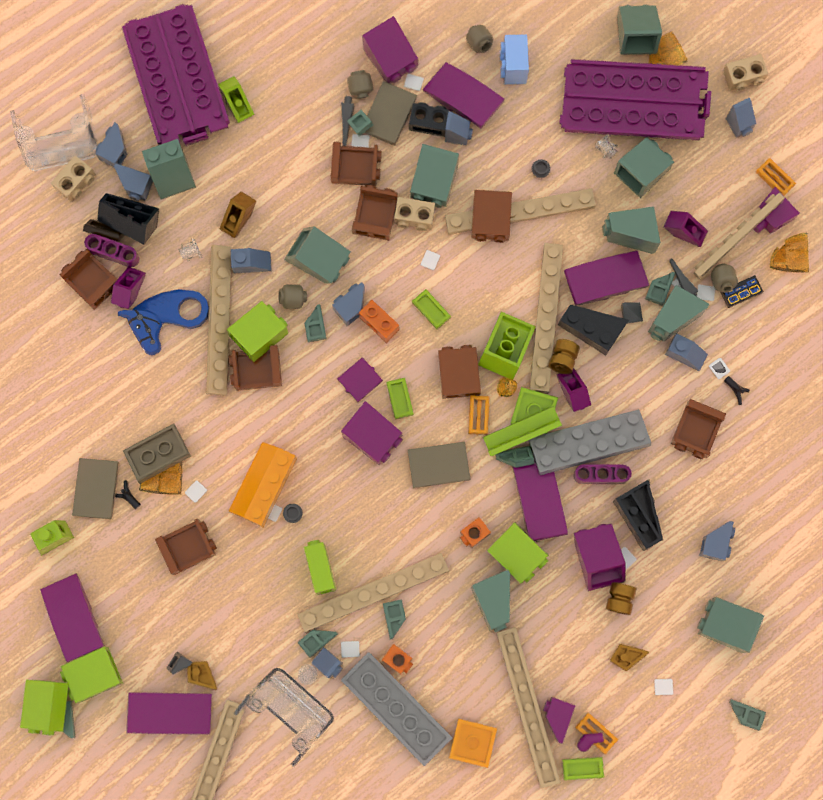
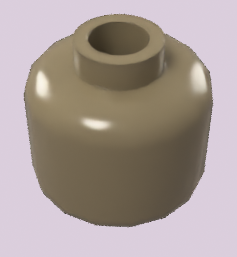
[466,25,493,53]
[347,70,373,99]
[711,263,738,293]
[278,284,307,309]

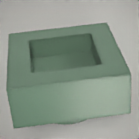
[347,110,373,136]

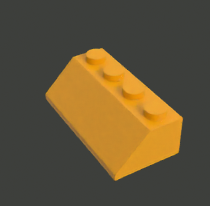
[229,442,297,528]

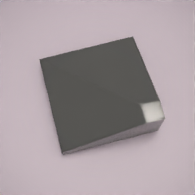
[621,302,643,324]
[167,652,192,674]

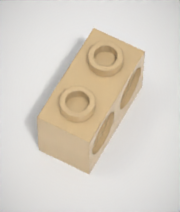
[723,54,769,91]
[51,155,96,202]
[394,197,435,231]

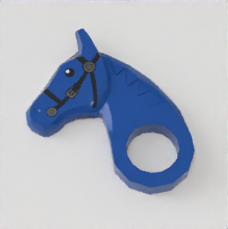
[118,289,209,356]

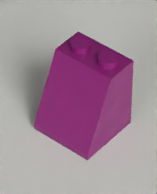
[362,16,418,83]
[341,401,403,465]
[574,523,626,591]

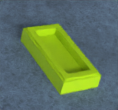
[412,289,451,330]
[386,378,414,420]
[562,757,604,780]

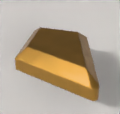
[609,644,649,671]
[187,661,217,690]

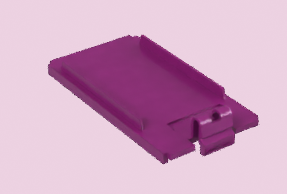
[122,4,230,146]
[560,59,711,140]

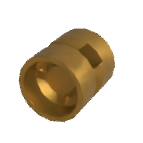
[548,339,580,374]
[606,582,637,615]

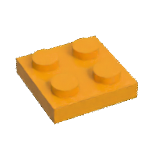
[449,718,497,768]

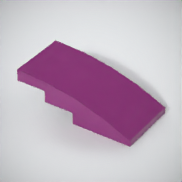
[423,62,504,129]
[564,250,649,306]
[513,460,568,541]
[40,573,105,662]
[126,692,212,734]

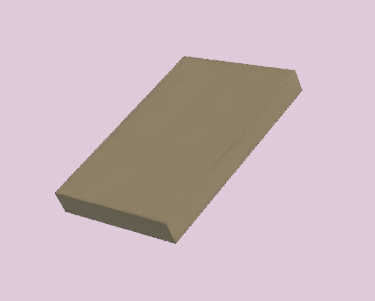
[364,81,417,146]
[123,423,191,484]
[408,442,470,488]
[72,458,119,519]

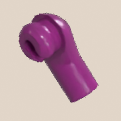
[577,732,604,752]

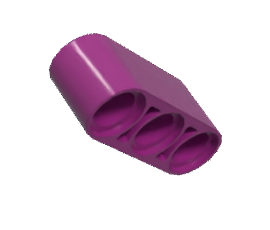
[84,234,140,268]
[573,464,632,484]

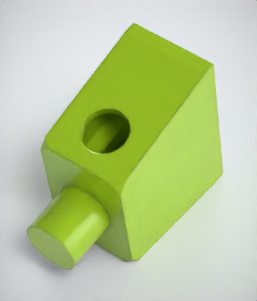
[30,520,74,556]

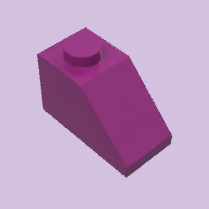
[664,211,708,247]
[111,267,146,309]
[556,368,591,412]
[543,697,575,744]

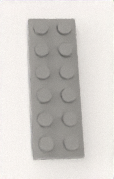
[529,409,651,475]
[341,652,452,767]

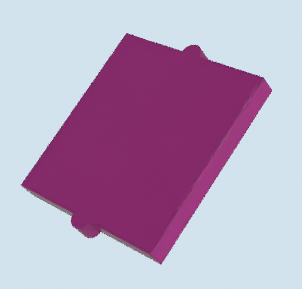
[337,357,383,402]

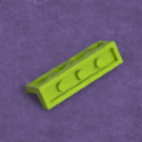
[483,406,562,456]

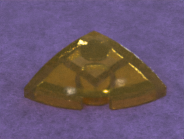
[648,32,687,65]
[770,233,809,273]
[139,462,182,495]

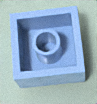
[500,34,529,85]

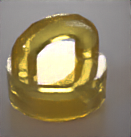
[497,378,517,397]

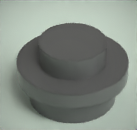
[532,159,550,178]
[283,504,303,523]

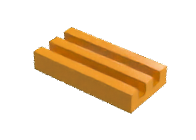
[756,158,796,196]
[468,395,489,435]
[575,712,618,755]

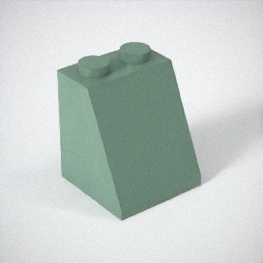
[617,5,662,55]
[614,137,674,198]
[142,139,196,199]
[410,144,459,208]
[602,206,661,254]
[284,226,351,284]
[648,285,710,341]
[471,570,510,633]
[697,597,765,653]

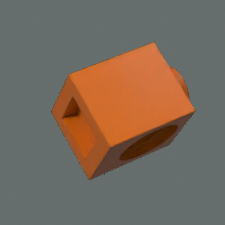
[460,517,491,548]
[382,644,413,674]

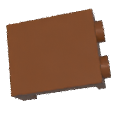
[330,142,382,186]
[352,185,398,241]
[471,190,512,243]
[60,249,118,310]
[229,345,282,391]
[438,345,481,399]
[671,399,726,459]
[155,518,217,575]

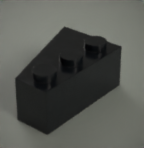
[97,193,159,245]
[558,304,629,356]
[613,479,663,551]

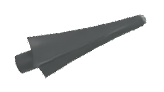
[341,96,355,146]
[669,259,698,297]

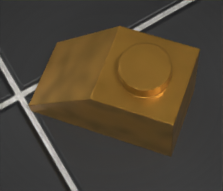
[219,191,257,238]

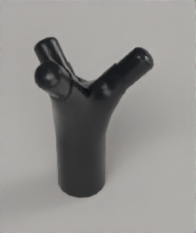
[724,376,750,405]
[115,480,141,510]

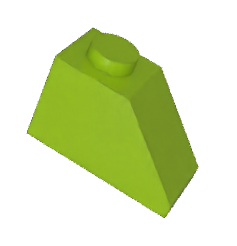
[218,76,254,123]

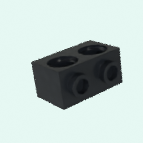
[409,102,450,137]

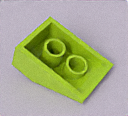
[478,312,536,380]

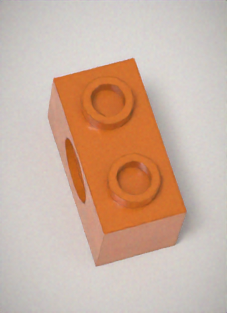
[359,299,400,343]

